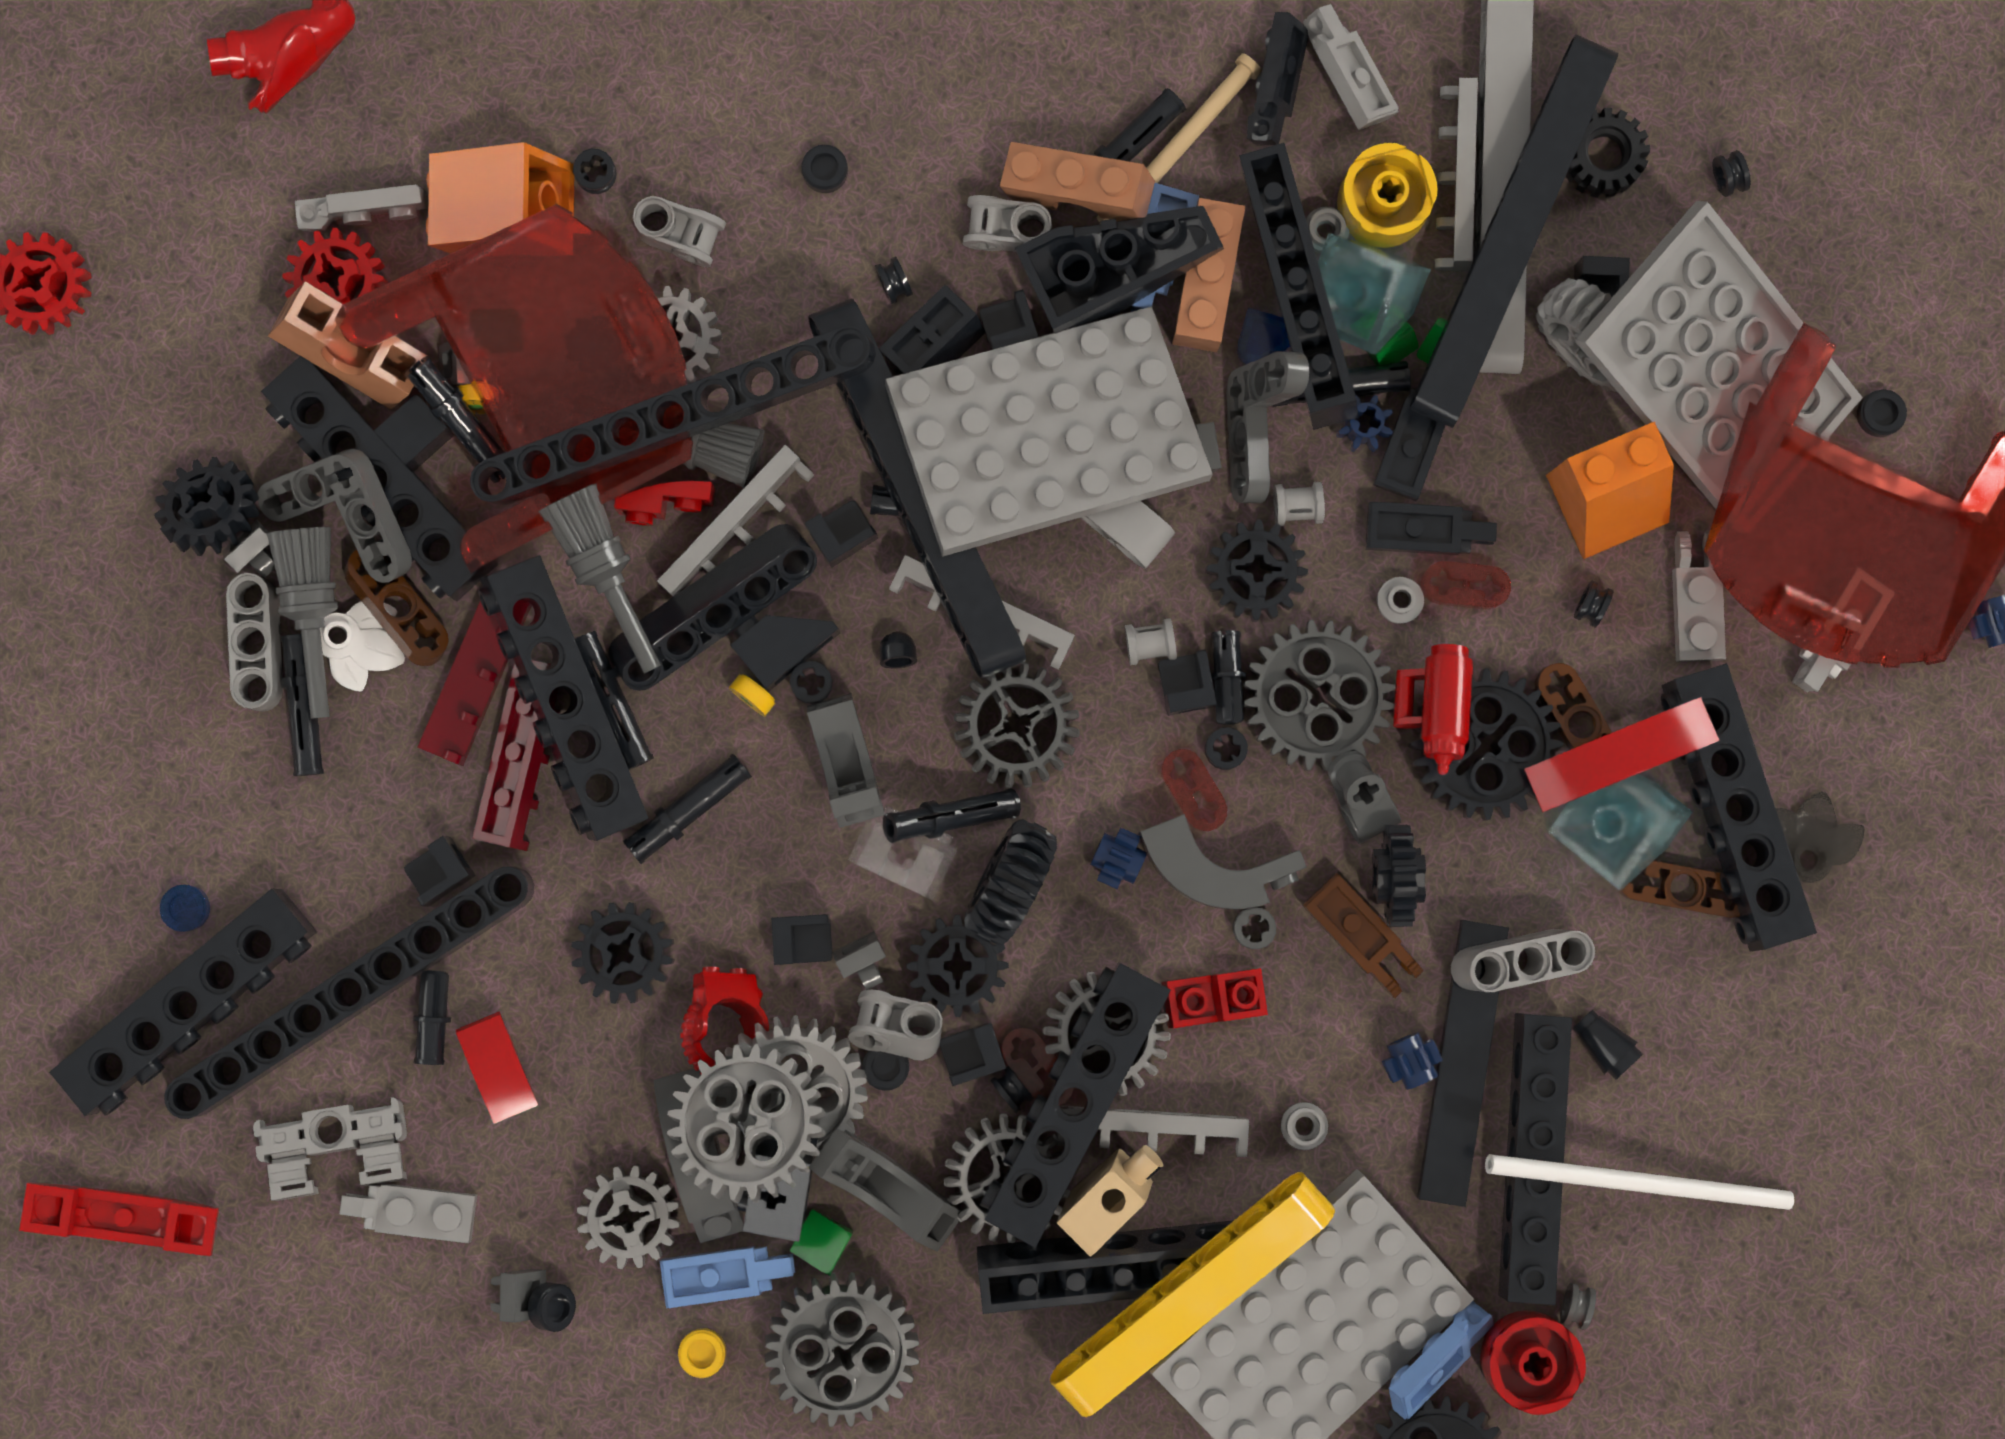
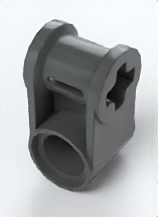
[1328,751,1401,844]

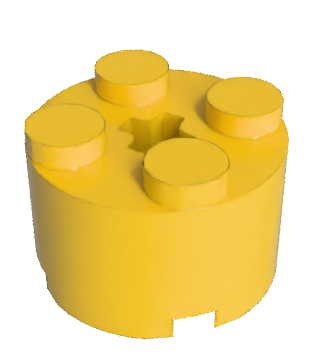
[1337,143,1437,248]

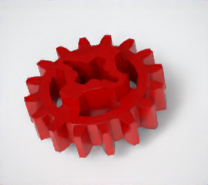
[282,228,388,329]
[0,232,92,335]

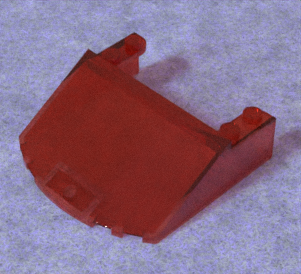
[334,204,693,573]
[1704,323,2005,668]

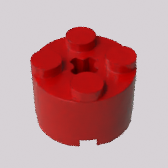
[1480,1310,1586,1415]

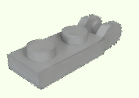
[1672,531,1726,662]

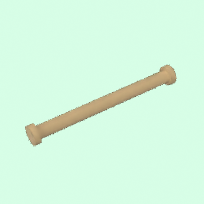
[1096,53,1262,224]

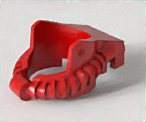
[680,967,769,1075]

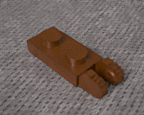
[1302,873,1424,998]

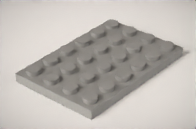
[1575,201,1863,534]
[885,307,1213,557]
[1149,1169,1474,1439]

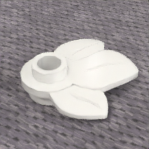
[320,601,405,692]

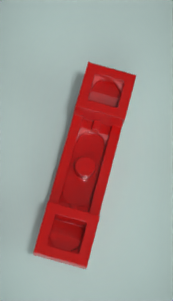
[1524,697,1720,813]
[19,1182,219,1256]

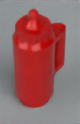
[1393,644,1473,775]

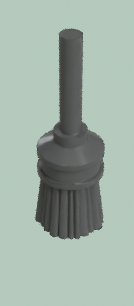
[574,394,765,488]
[538,484,661,673]
[267,527,338,719]

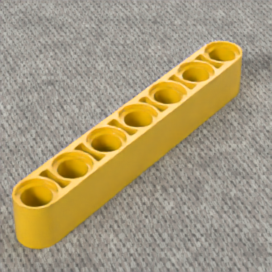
[1050,1172,1335,1417]

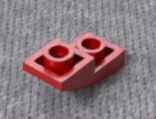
[614,481,716,526]
[1161,968,1268,1028]
[455,1011,538,1124]

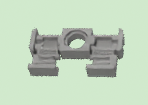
[253,1098,407,1201]

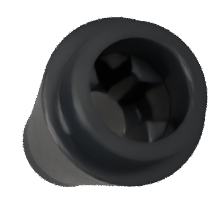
[1572,1009,1643,1080]

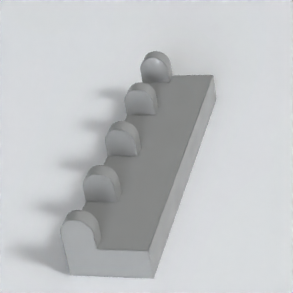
[1435,78,1478,271]
[657,445,814,597]
[889,555,1075,670]
[1057,1105,1249,1157]

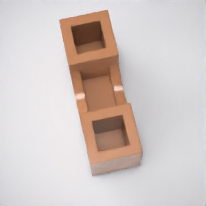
[1000,142,1155,221]
[1172,198,1245,352]
[268,282,427,410]

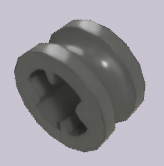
[1233,907,1276,949]
[1560,1283,1596,1330]

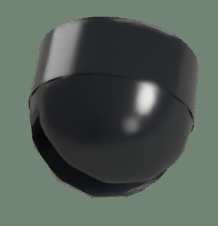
[879,631,917,669]

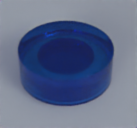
[160,885,210,932]

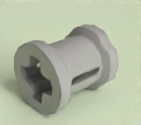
[1273,482,1325,526]
[1124,618,1177,665]

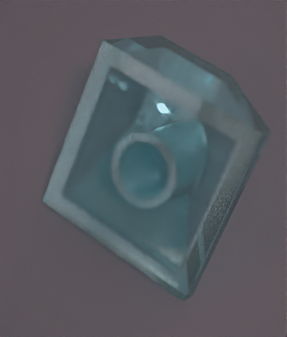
[1318,233,1431,354]
[1548,774,1693,890]

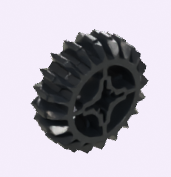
[964,819,1057,945]

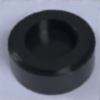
[802,145,848,193]
[1857,389,1907,437]
[862,1051,910,1091]
[528,1282,576,1332]

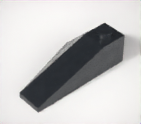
[1015,206,1224,334]

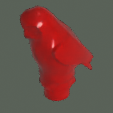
[207,0,356,114]

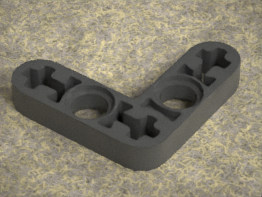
[1226,352,1309,503]
[258,448,412,583]

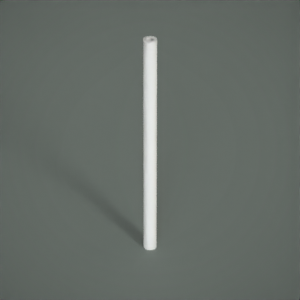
[1485,1154,1794,1210]

